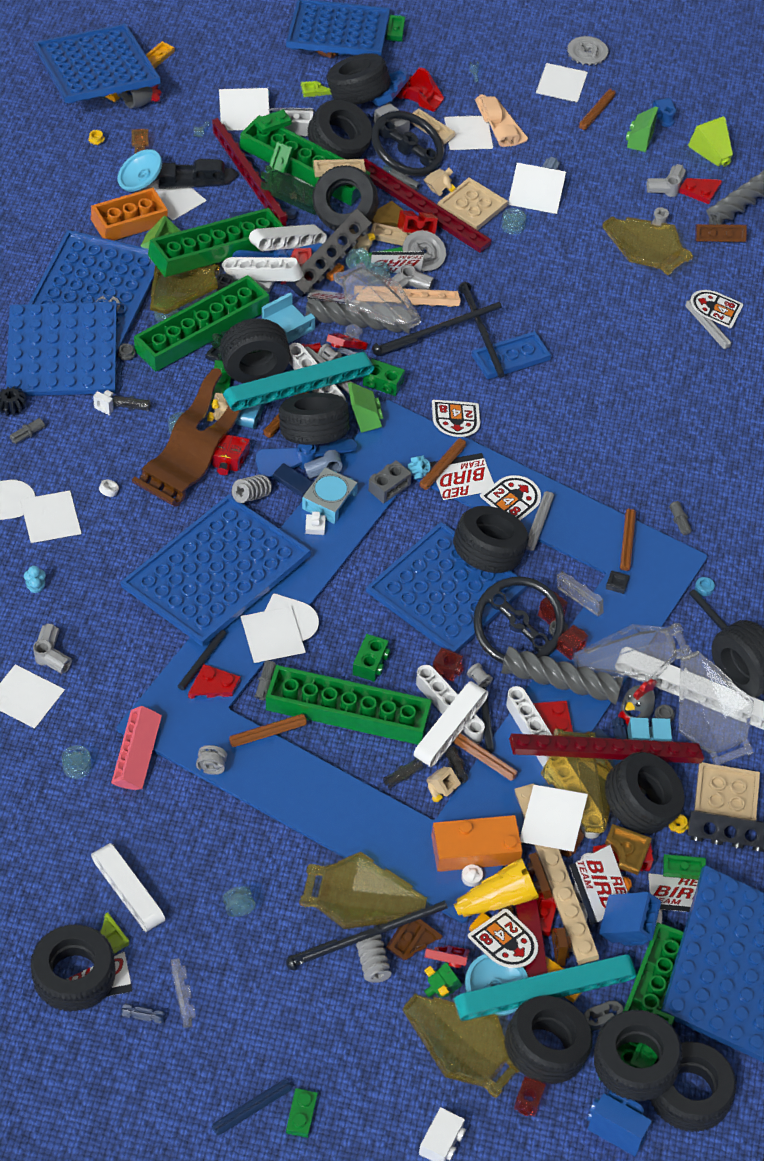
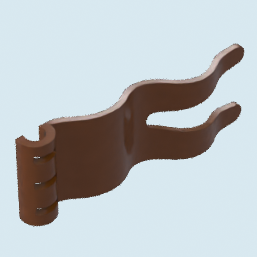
[132,368,241,507]

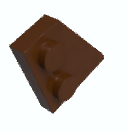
[527,852,553,899]
[386,912,443,960]
[551,927,571,967]

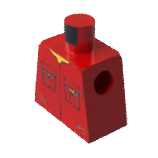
[213,435,250,475]

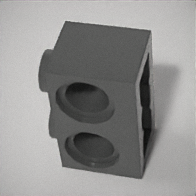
[368,460,412,504]

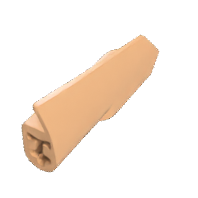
[475,94,528,147]

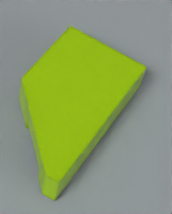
[301,81,331,97]
[100,912,130,954]

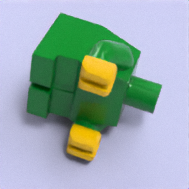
[424,962,462,998]

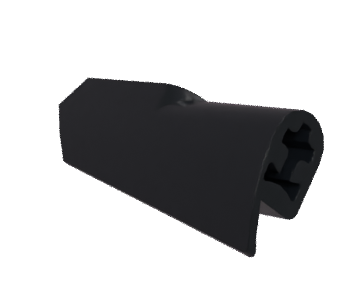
[159,159,239,189]

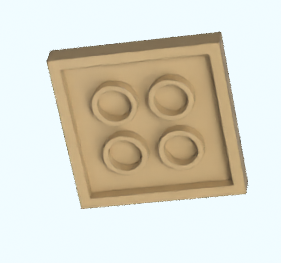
[437,178,508,231]
[694,762,760,820]

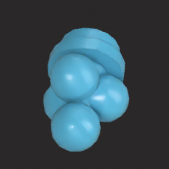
[24,566,46,593]

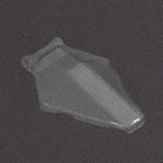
[333,262,421,329]
[573,623,692,682]
[679,651,754,766]

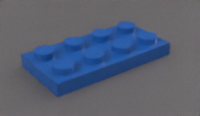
[472,331,551,380]

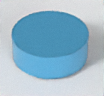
[695,577,715,596]

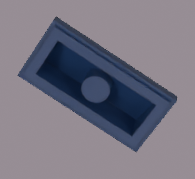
[273,463,313,497]

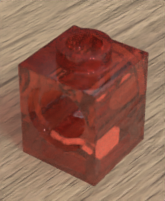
[538,591,568,625]
[556,624,588,660]
[433,647,464,681]
[514,1077,546,1117]

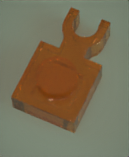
[132,129,149,154]

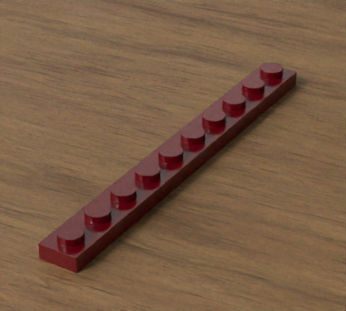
[212,118,288,227]
[364,158,492,253]
[509,733,704,764]

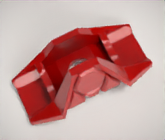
[395,68,444,112]

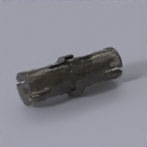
[113,395,151,411]
[445,746,469,784]
[383,758,424,789]

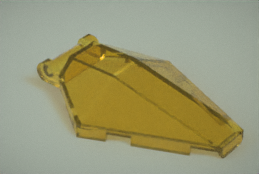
[603,216,693,275]
[150,264,220,314]
[541,728,613,833]
[299,852,427,929]
[402,993,520,1098]

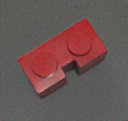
[397,210,438,234]

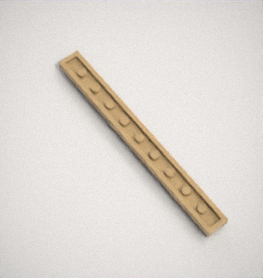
[514,783,599,965]

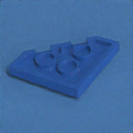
[371,69,410,106]

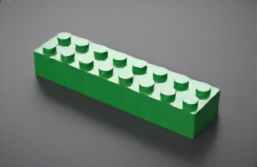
[240,115,370,206]
[148,208,284,277]
[134,275,269,372]
[266,665,432,745]
[598,922,683,1080]

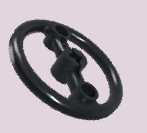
[371,111,444,176]
[473,576,565,663]

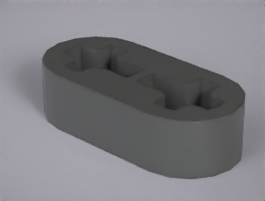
[584,1001,623,1031]

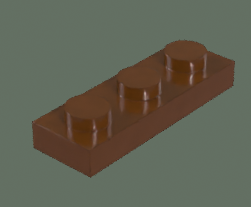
[695,224,747,242]

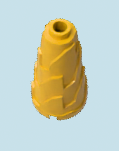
[454,858,539,917]

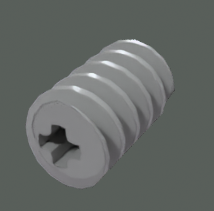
[232,474,272,503]
[356,934,391,983]

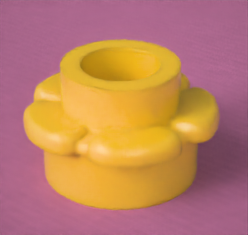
[88,130,105,145]
[669,814,688,834]

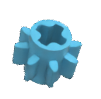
[408,456,431,479]

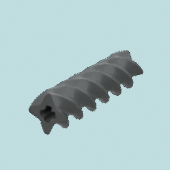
[706,170,764,225]
[306,296,413,334]
[501,646,624,705]

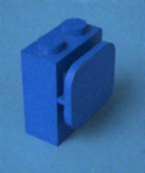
[599,892,661,946]
[587,1090,652,1157]

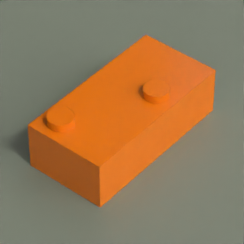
[91,188,168,241]
[431,815,522,872]

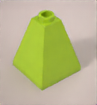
[688,116,733,167]

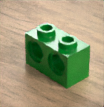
[363,359,405,396]
[352,634,391,682]

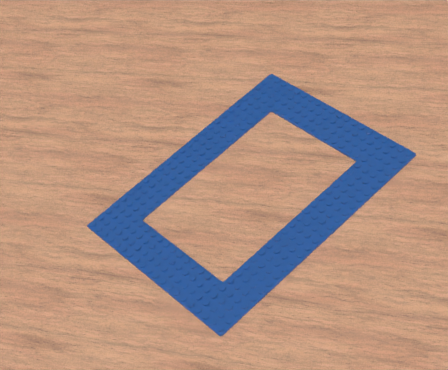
[117,400,707,923]

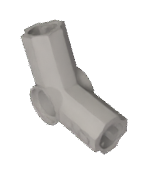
[646,164,686,197]
[384,265,434,290]
[33,624,72,674]

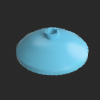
[118,149,162,192]
[465,954,528,1016]

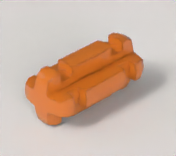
[326,263,344,281]

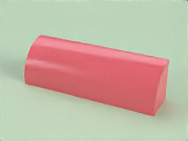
[111,706,162,790]

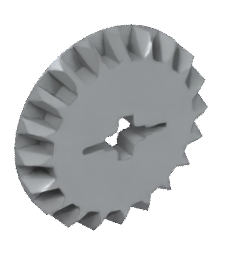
[567,36,608,66]
[402,231,446,272]

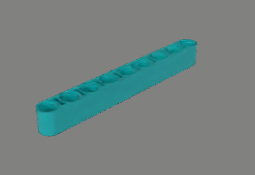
[223,352,374,411]
[453,954,637,1021]

